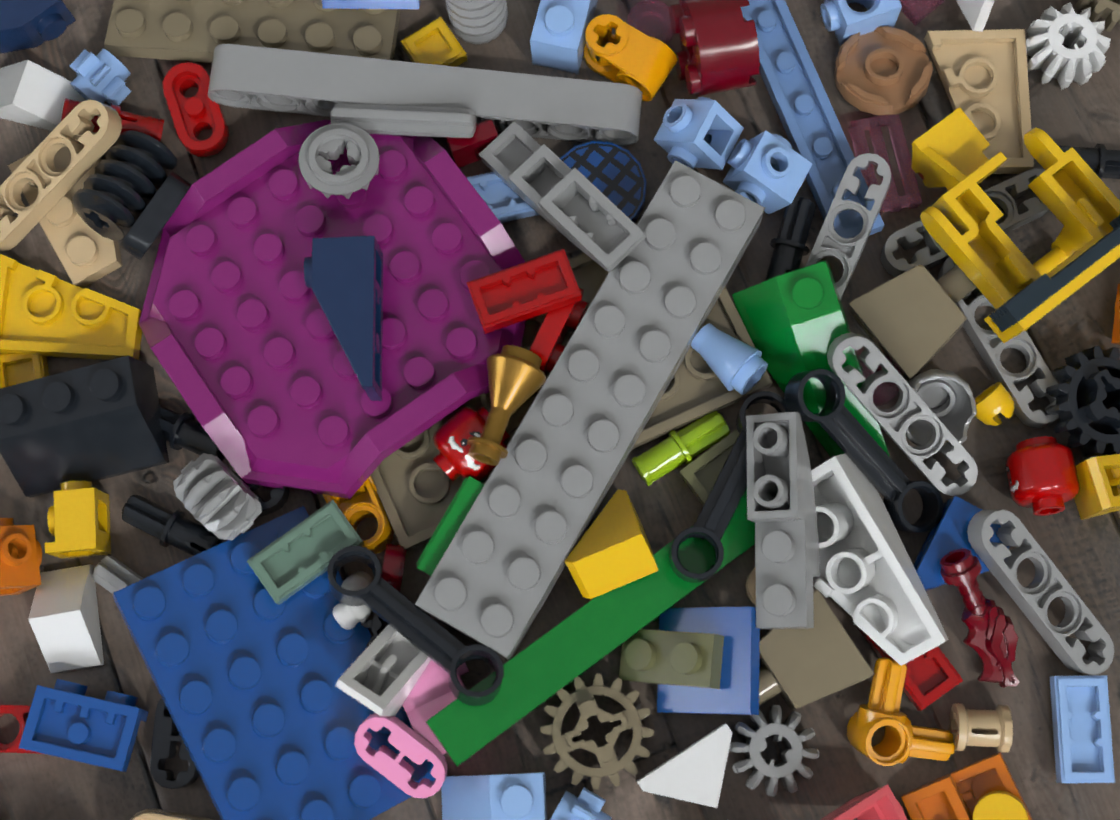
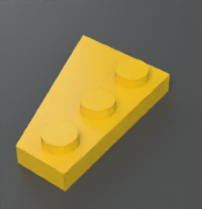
[0,254,142,360]

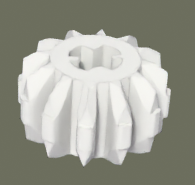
[1026,2,1111,90]

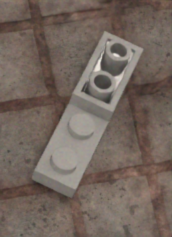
[746,412,820,629]

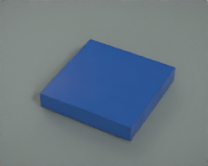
[657,607,760,715]

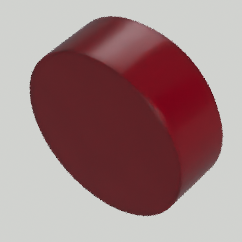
[381,543,407,592]

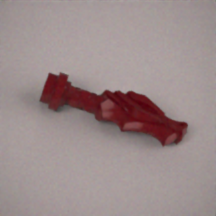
[940,549,1019,687]

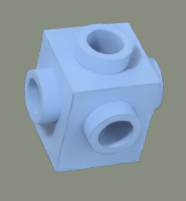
[654,97,744,170]
[723,130,813,215]

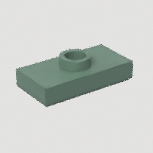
[247,500,365,605]

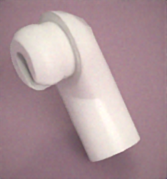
[333,571,373,630]

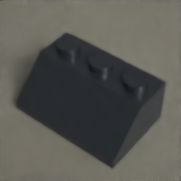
[0,355,170,498]

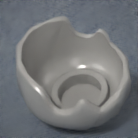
[898,369,977,452]

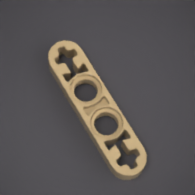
[0,99,122,251]

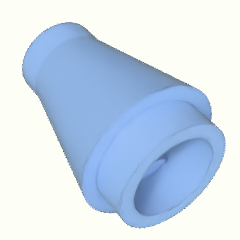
[691,323,768,395]

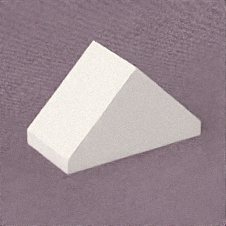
[0,60,86,131]
[28,564,104,674]
[336,624,431,716]
[636,723,732,808]

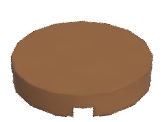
[834,26,933,116]

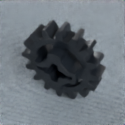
[1046,346,1120,457]

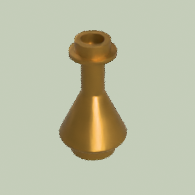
[467,345,546,466]

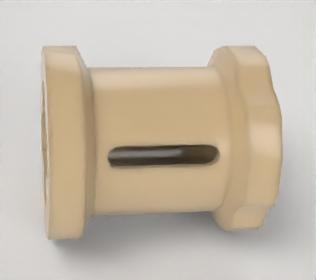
[949,704,1013,753]

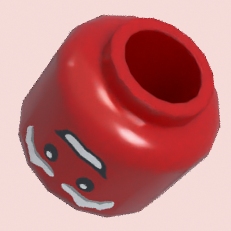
[433,406,510,482]
[1005,436,1080,516]

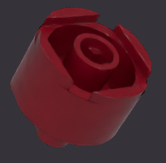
[669,0,760,97]

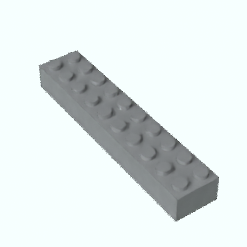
[415,160,765,660]

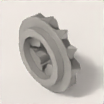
[299,123,379,199]

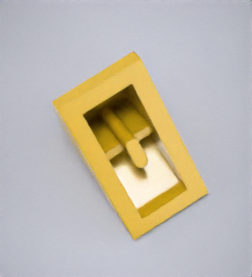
[1074,454,1120,520]
[565,489,659,599]

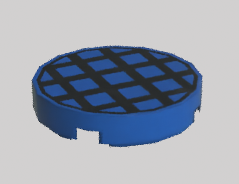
[560,141,646,222]

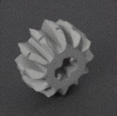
[173,453,262,541]
[729,705,819,797]

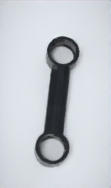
[784,369,943,533]
[669,391,789,583]
[328,546,504,706]

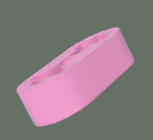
[354,713,447,798]

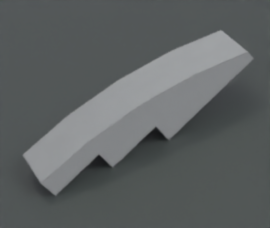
[479,121,646,272]

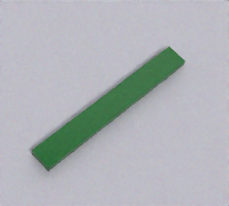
[426,489,755,767]

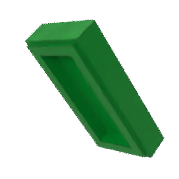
[416,476,484,576]

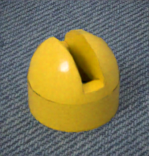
[975,382,1015,426]

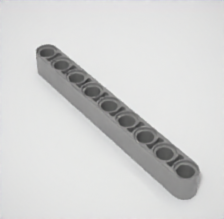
[208,44,643,146]

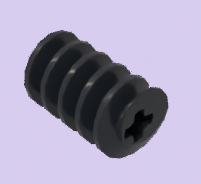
[72,130,177,241]

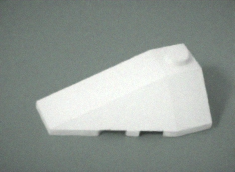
[811,453,949,666]

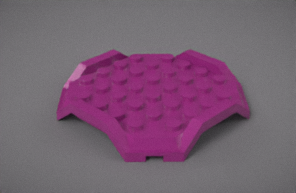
[139,120,527,499]

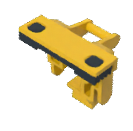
[911,107,1120,343]

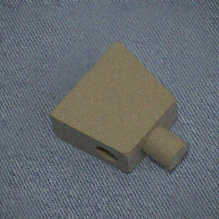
[848,264,977,382]
[759,589,874,710]

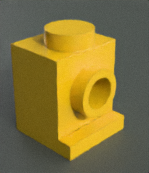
[45,481,111,559]

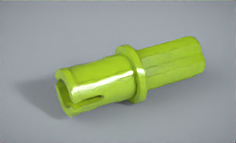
[632,411,730,487]

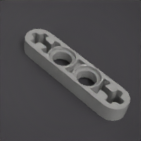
[805,153,892,301]
[880,168,1050,277]
[938,257,1059,428]
[827,333,978,496]
[967,509,1115,675]

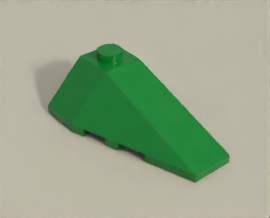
[732,260,890,458]

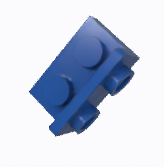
[19,679,149,772]

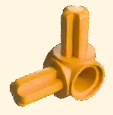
[847,658,955,766]

